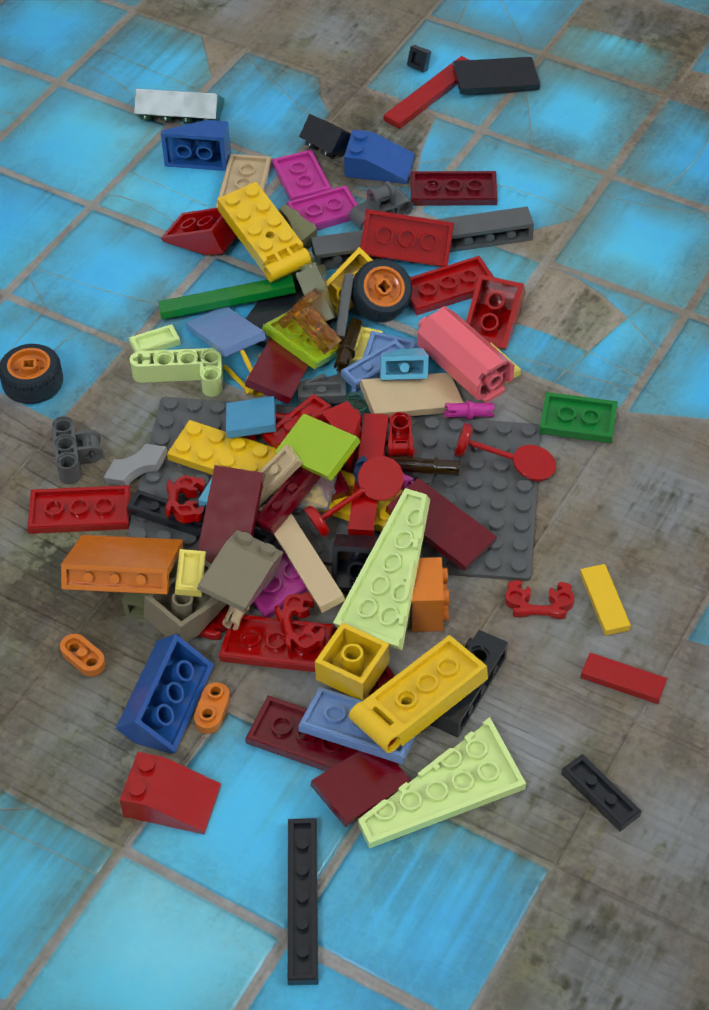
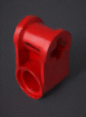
[388,412,413,458]

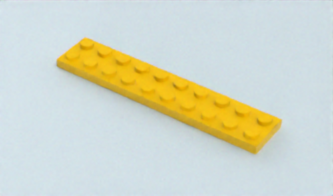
[167,420,404,532]

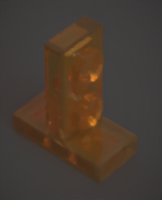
[278,288,342,355]

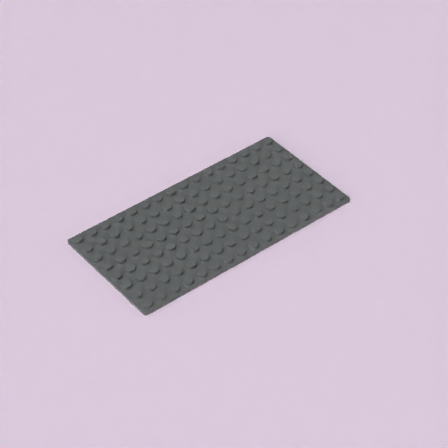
[127,397,540,581]

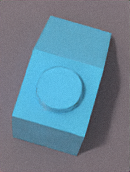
[380,348,429,380]

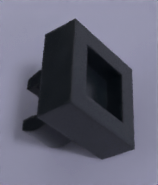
[407,45,431,72]

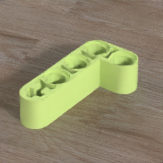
[130,348,223,397]

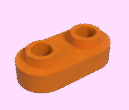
[60,634,106,677]
[194,682,230,734]

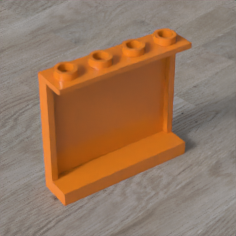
[61,535,183,594]

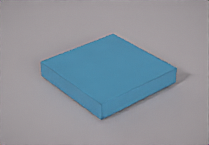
[226,396,276,438]

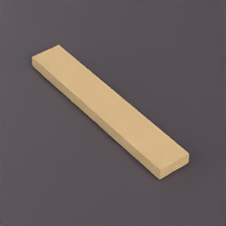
[259,505,345,613]

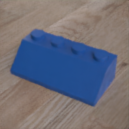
[115,634,214,754]

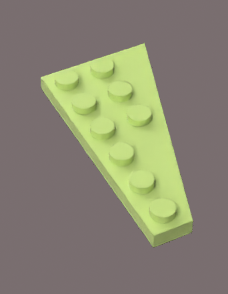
[333,488,430,651]
[358,717,526,849]

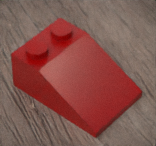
[161,208,237,255]
[466,274,526,350]
[119,752,221,835]

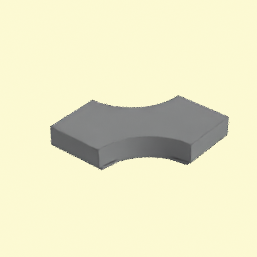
[103,444,168,485]

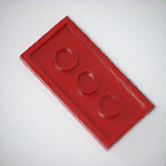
[360,209,454,267]
[409,256,494,316]
[27,485,131,534]
[218,615,335,672]

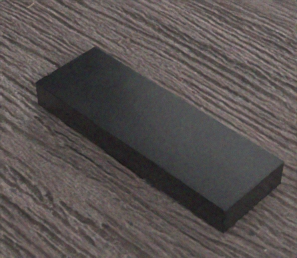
[561,754,641,832]

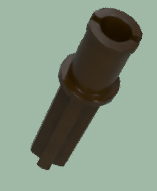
[334,318,362,373]
[388,456,460,477]

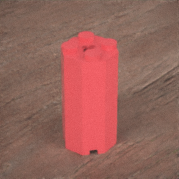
[417,306,515,403]

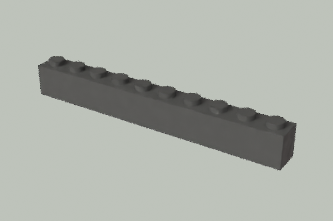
[311,206,534,270]

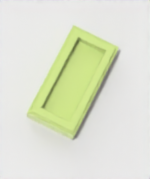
[129,324,181,353]

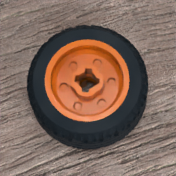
[351,259,413,322]
[0,344,63,404]

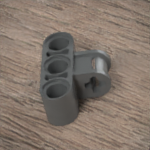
[349,181,414,230]
[52,416,103,484]

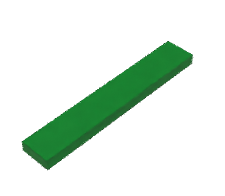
[158,275,296,320]

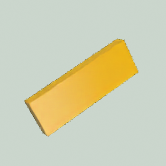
[580,564,631,636]

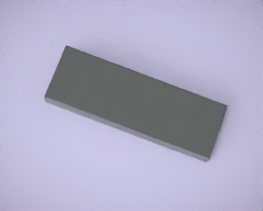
[334,273,354,345]

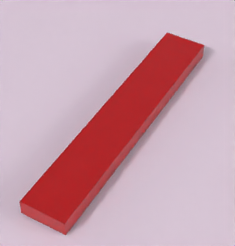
[384,56,469,129]
[348,413,389,536]

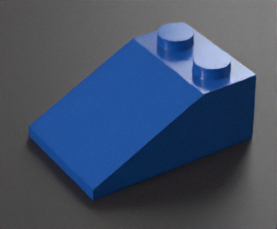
[161,120,231,171]
[344,130,415,184]

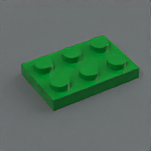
[539,392,618,443]

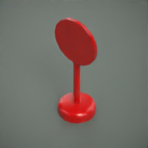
[454,423,556,481]
[304,456,403,539]

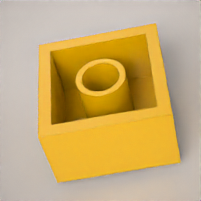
[315,622,390,700]

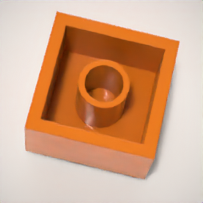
[410,557,449,632]

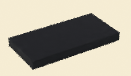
[452,57,540,94]
[246,279,305,347]

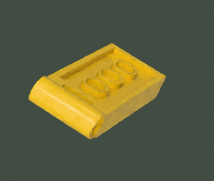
[217,182,312,282]
[349,635,488,753]

